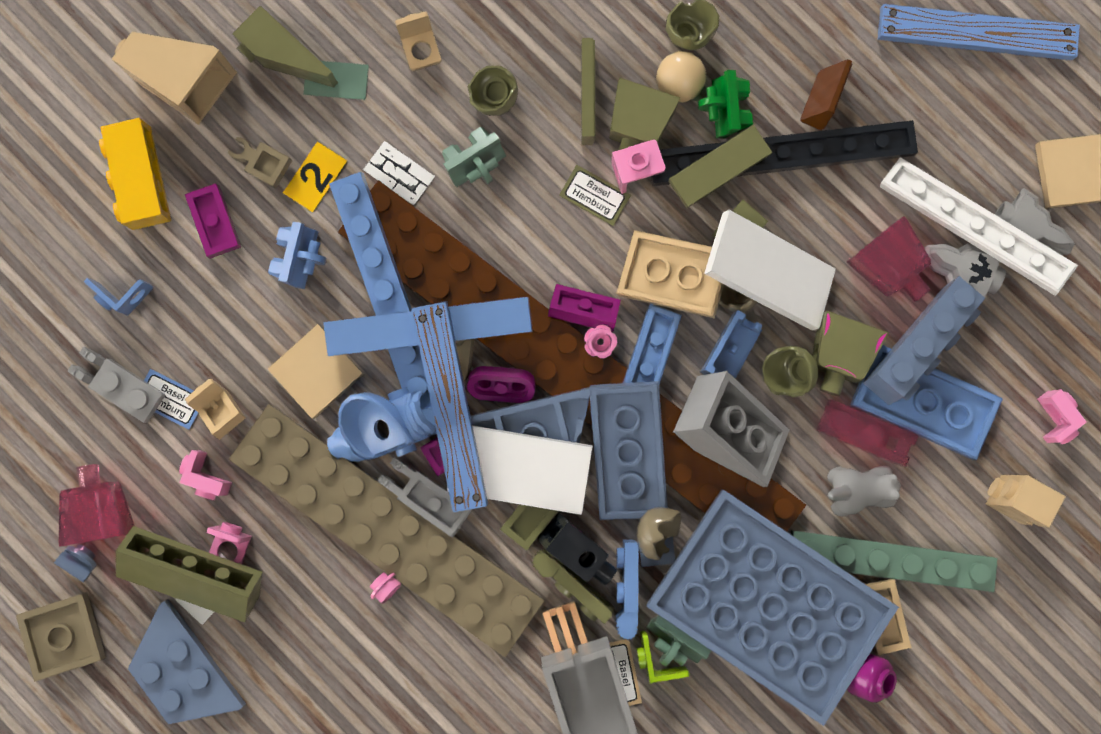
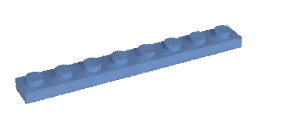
[329,172,437,436]

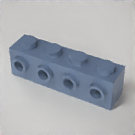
[863,276,985,405]

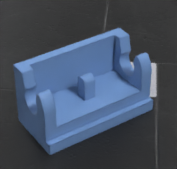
[700,310,762,378]

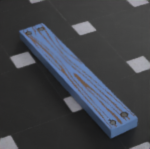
[877,4,1080,60]
[411,301,488,512]

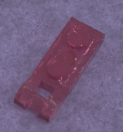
[816,399,919,467]

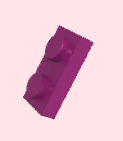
[184,183,241,259]
[548,284,621,332]

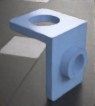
[84,278,153,315]

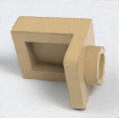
[185,379,246,440]

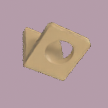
[395,11,441,71]

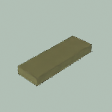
[581,38,595,145]
[668,125,772,209]

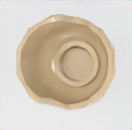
[656,51,706,103]

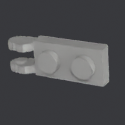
[68,347,166,423]
[377,457,473,538]

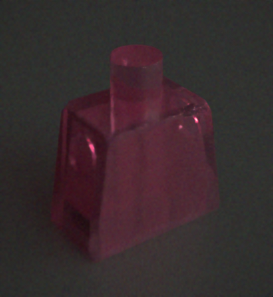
[846,216,931,302]
[58,464,135,547]

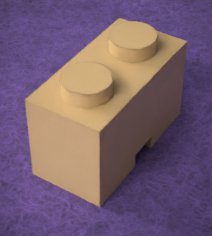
[986,475,1066,528]

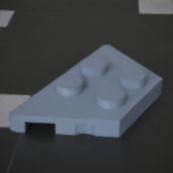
[470,387,590,443]
[128,599,246,724]

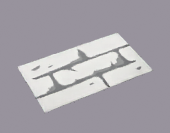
[363,141,435,205]

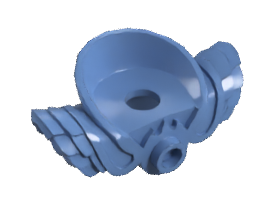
[327,387,436,462]

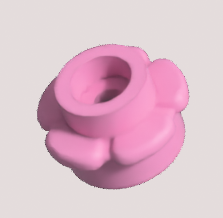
[584,325,617,358]
[370,572,401,604]

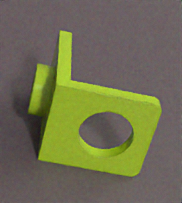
[636,631,689,683]

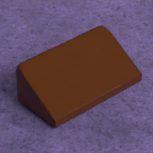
[800,59,852,131]

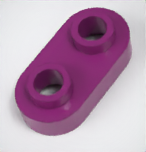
[467,366,536,403]

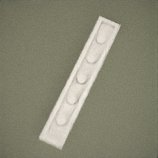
[880,157,1078,296]

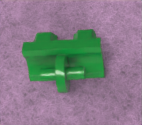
[698,70,753,139]

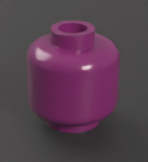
[847,653,897,703]

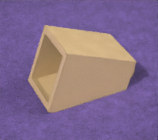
[112,32,237,125]

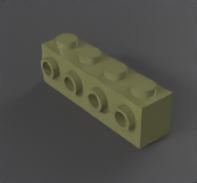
[116,526,263,622]

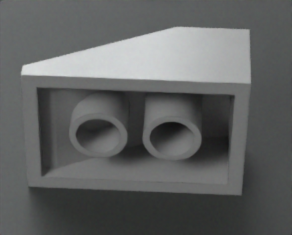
[673,371,789,487]

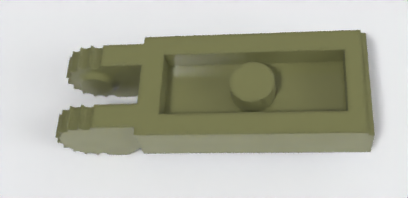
[532,548,614,624]

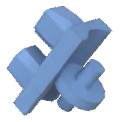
[268,222,327,289]

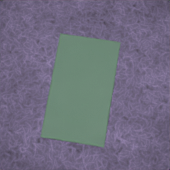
[303,61,369,100]

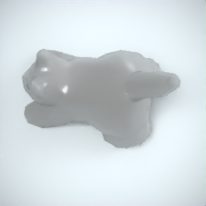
[827,465,901,516]

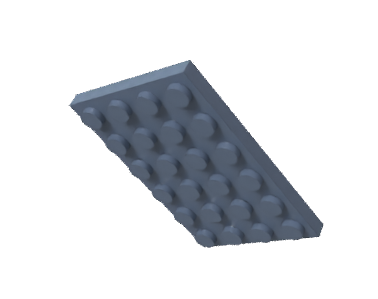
[646,490,899,726]

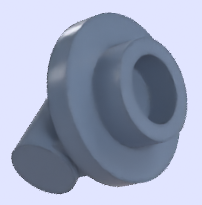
[54,544,97,583]

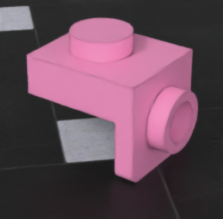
[1037,389,1087,444]
[179,450,232,500]

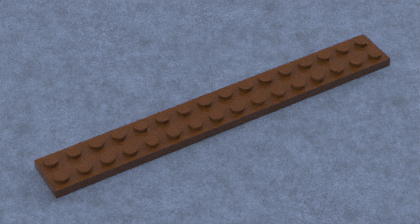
[338,180,806,532]

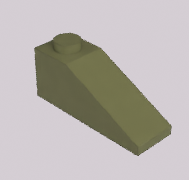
[232,6,338,88]

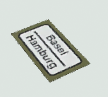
[559,165,631,226]

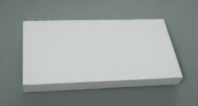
[704,210,835,331]
[447,426,593,515]

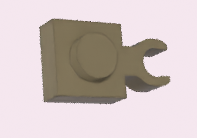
[228,137,292,189]

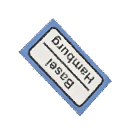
[144,369,198,430]

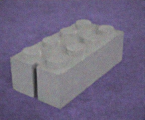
[541,636,638,734]

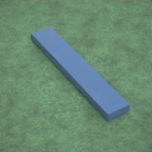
[323,297,533,356]

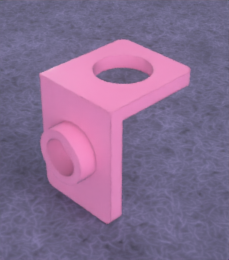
[611,140,665,194]
[206,522,252,564]

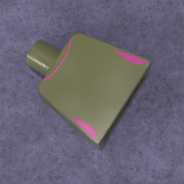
[812,311,889,397]

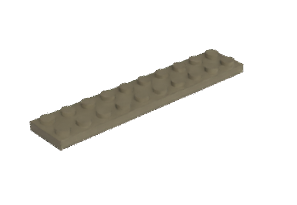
[229,404,545,657]

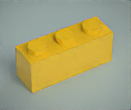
[99,117,171,230]

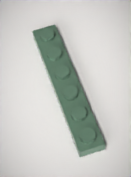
[791,530,998,592]

